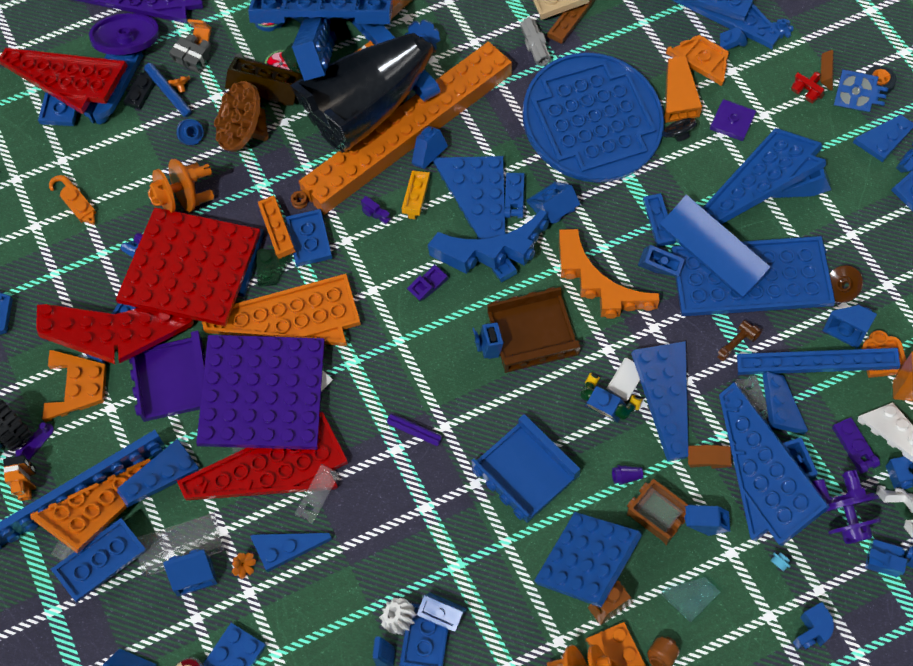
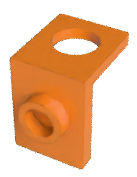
[188,19,211,45]

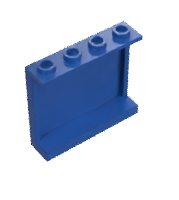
[472,414,580,523]

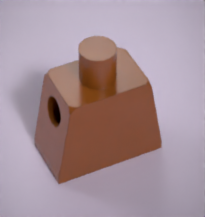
[588,581,633,625]

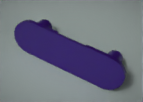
[15,422,54,460]

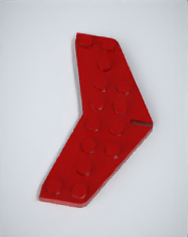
[36,304,194,364]

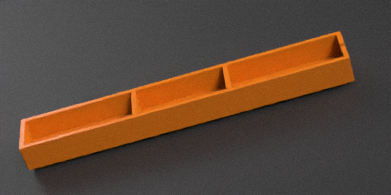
[299,41,512,215]

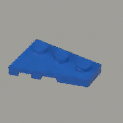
[762,372,808,434]

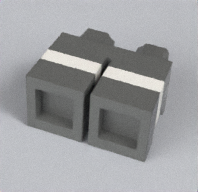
[169,33,212,74]

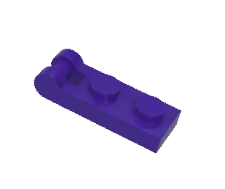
[832,417,880,474]

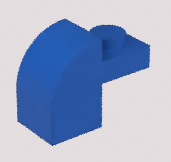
[793,602,834,650]

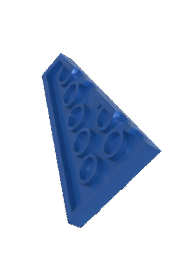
[631,341,688,462]

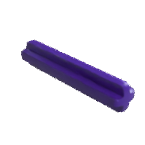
[387,414,442,446]

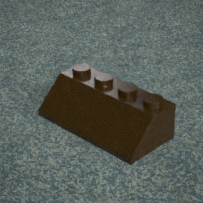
[225,56,303,106]

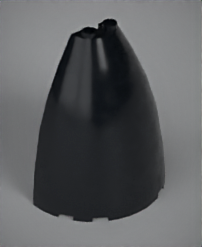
[290,33,436,153]

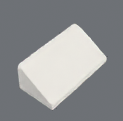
[606,358,640,401]

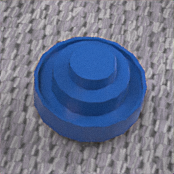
[176,119,203,145]

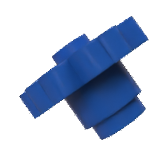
[405,19,440,49]

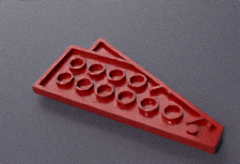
[0,48,128,114]
[177,412,348,501]

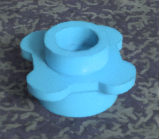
[770,552,790,572]

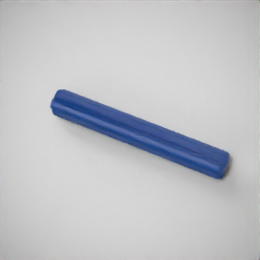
[144,63,192,117]

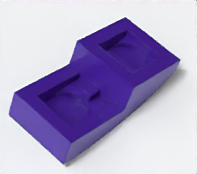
[407,264,449,301]

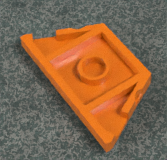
[666,35,729,86]

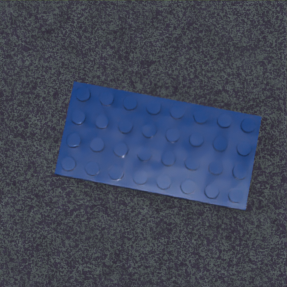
[671,236,835,317]

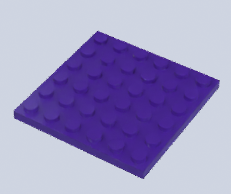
[196,335,325,450]

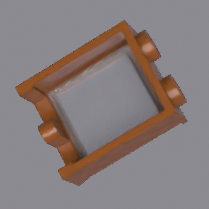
[627,479,688,545]

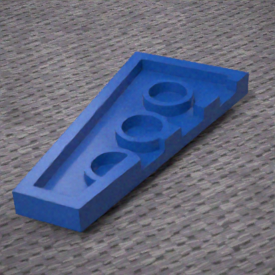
[117,439,199,507]

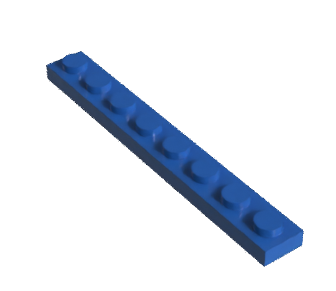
[737,348,900,375]

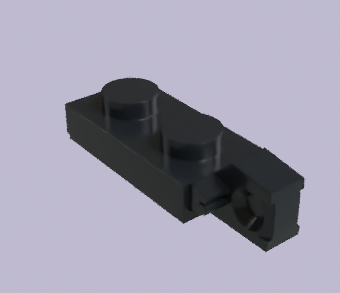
[123,70,156,110]

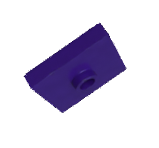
[710,99,756,141]

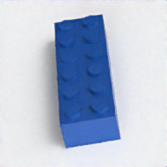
[292,17,337,81]

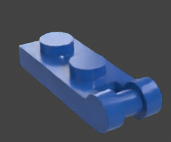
[505,173,524,218]

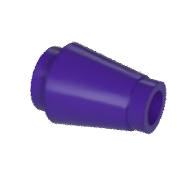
[612,465,643,485]

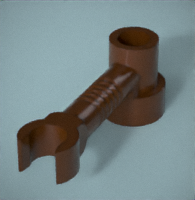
[717,320,762,362]

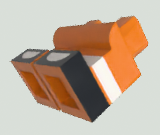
[3,455,36,501]

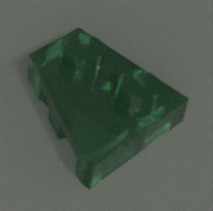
[257,249,293,287]

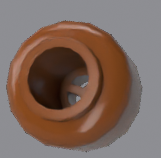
[647,637,680,666]

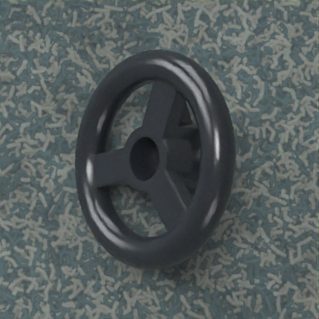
[662,118,696,142]

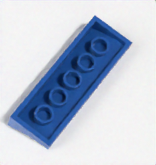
[659,194,770,299]

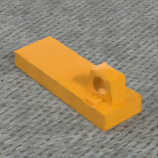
[402,170,430,219]

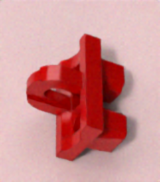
[791,72,825,104]

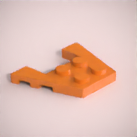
[42,350,107,422]

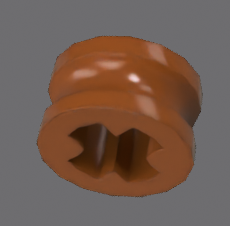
[291,191,308,209]

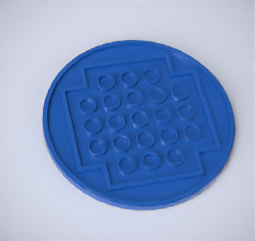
[522,53,664,182]

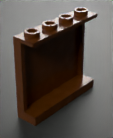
[487,287,580,373]

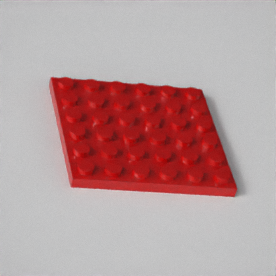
[116,207,260,327]

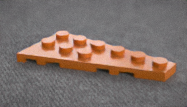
[30,459,151,554]

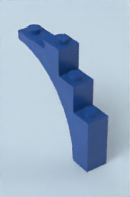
[428,210,549,274]

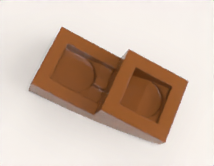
[688,445,732,469]

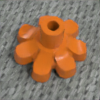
[168,76,190,93]
[232,553,256,579]

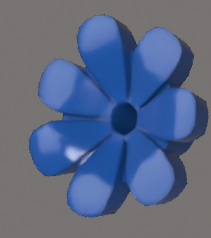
[772,19,794,38]

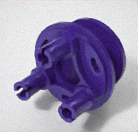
[812,469,881,544]

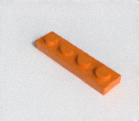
[258,195,296,259]

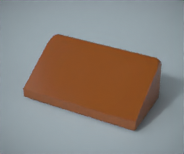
[821,50,834,91]

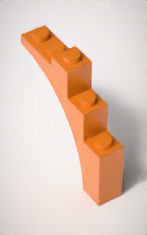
[559,229,659,319]

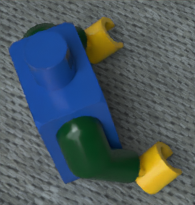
[580,373,643,423]

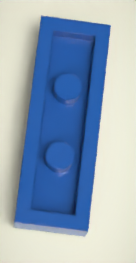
[643,193,675,247]

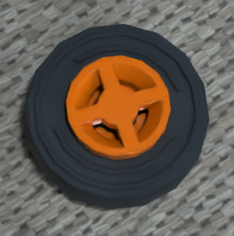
[865,65,897,95]

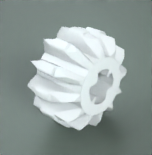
[380,597,416,635]

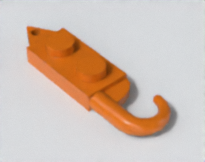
[49,175,96,225]

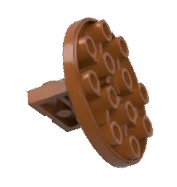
[214,81,269,152]

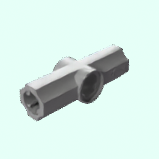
[520,17,551,67]

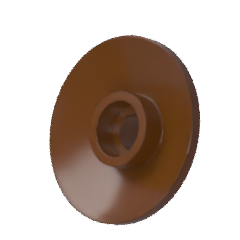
[829,265,863,303]

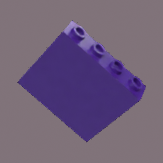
[129,330,205,422]

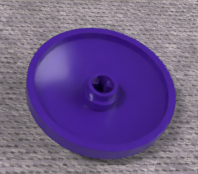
[89,13,159,55]

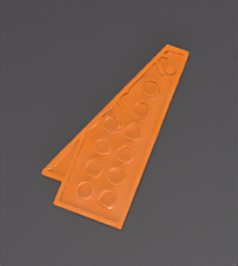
[202,274,361,346]

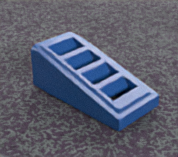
[373,636,395,666]

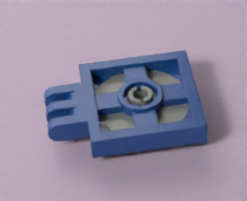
[833,70,889,113]

